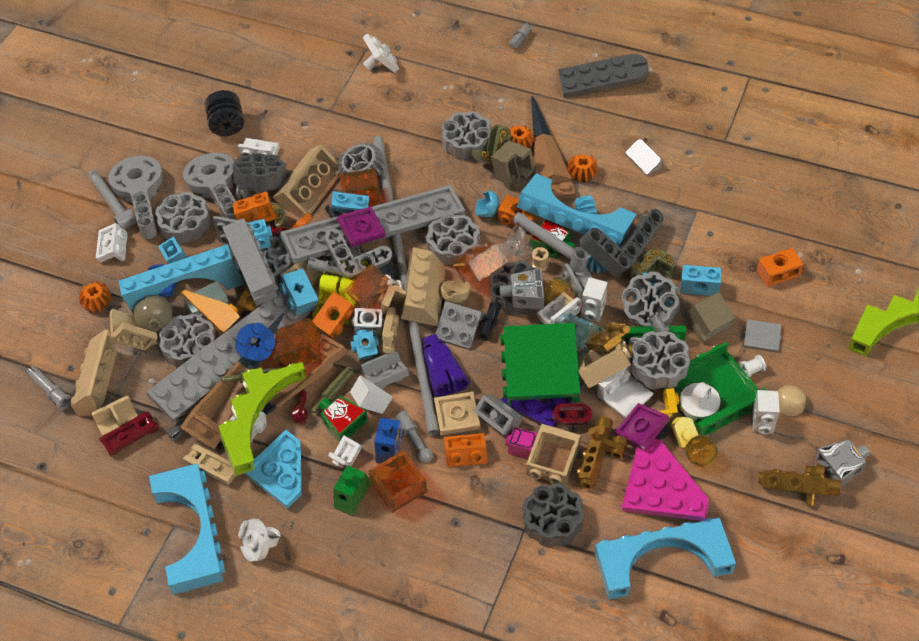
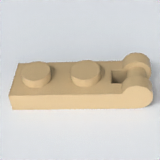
[382,307,399,354]
[182,444,235,486]

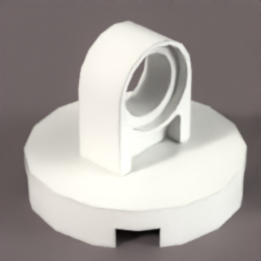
[680,382,721,420]
[239,518,280,562]

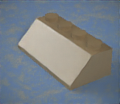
[273,144,340,217]
[401,247,446,327]
[71,330,117,417]

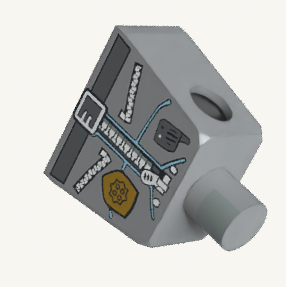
[500,269,544,309]

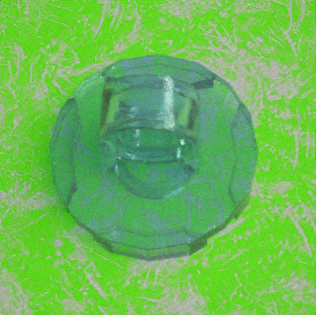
[566,313,604,350]

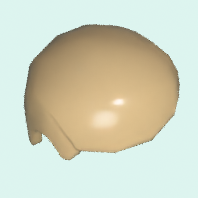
[440,278,471,304]
[778,385,806,416]

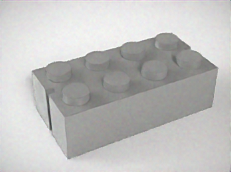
[222,218,278,306]

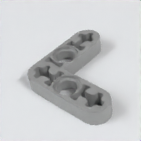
[325,229,392,279]

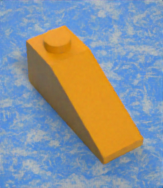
[180,290,240,333]

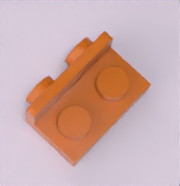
[233,192,276,223]
[444,433,487,467]

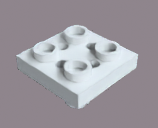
[363,33,400,73]

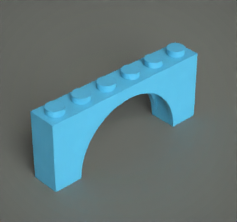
[517,174,637,247]
[119,244,244,315]
[149,463,226,595]
[595,518,736,600]

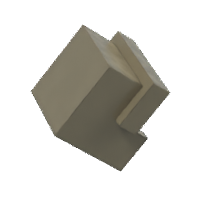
[491,140,535,190]
[684,292,735,343]

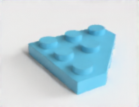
[244,430,302,509]

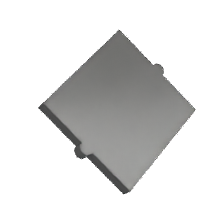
[743,319,782,353]

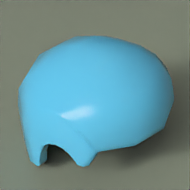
[475,190,499,218]

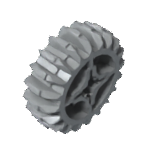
[337,141,385,187]

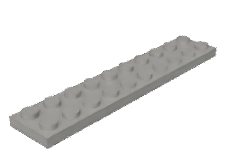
[280,185,465,264]
[146,291,314,422]

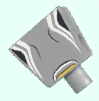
[815,440,870,488]

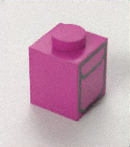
[506,427,538,459]

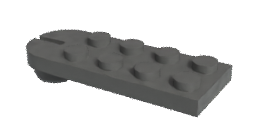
[558,54,649,98]

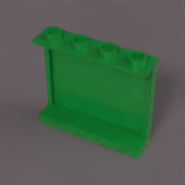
[500,322,580,406]
[661,342,767,439]

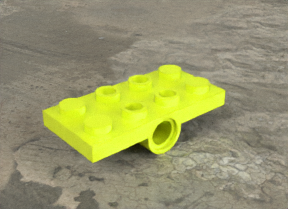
[312,260,368,325]

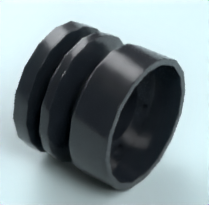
[204,90,245,137]

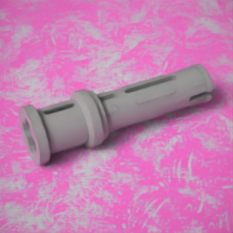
[26,366,72,410]

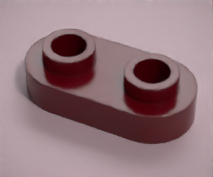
[552,403,592,425]

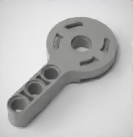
[183,153,237,220]
[108,156,163,239]

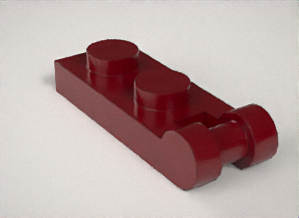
[99,412,159,456]

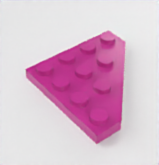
[622,439,709,521]

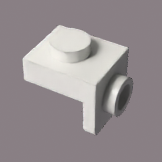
[328,436,363,468]

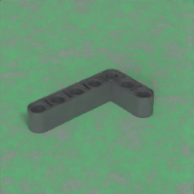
[580,209,664,276]

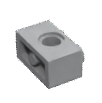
[474,395,524,435]

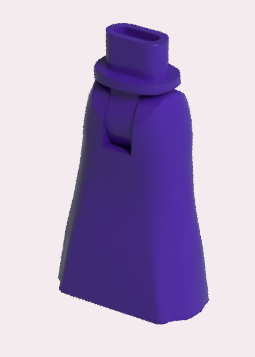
[423,334,470,397]

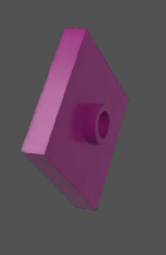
[337,207,386,247]
[614,403,670,450]

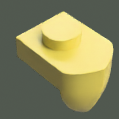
[671,417,700,448]

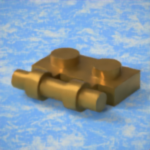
[585,322,630,352]

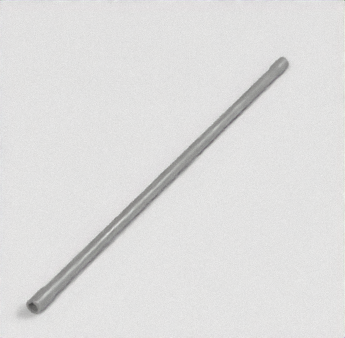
[373,136,440,436]

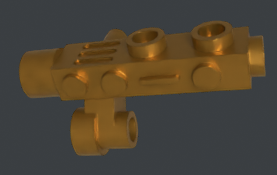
[578,416,629,489]
[758,464,841,506]

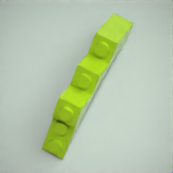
[848,289,919,357]
[218,362,305,476]

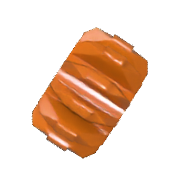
[505,123,534,149]
[568,153,598,182]
[79,281,111,313]

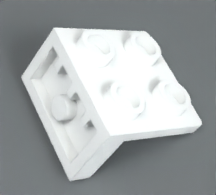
[597,365,653,418]

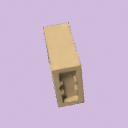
[577,340,632,388]
[526,424,581,485]

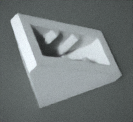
[350,375,393,414]

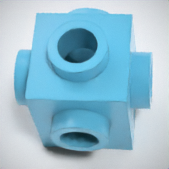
[246,219,272,249]
[350,329,379,361]

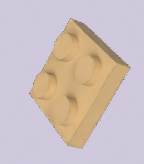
[434,392,480,436]

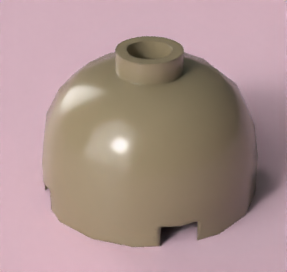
[134,295,173,333]

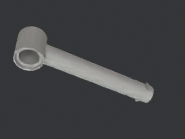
[87,170,137,230]
[513,212,590,272]

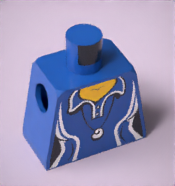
[374,418,403,466]

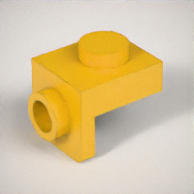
[659,388,679,418]

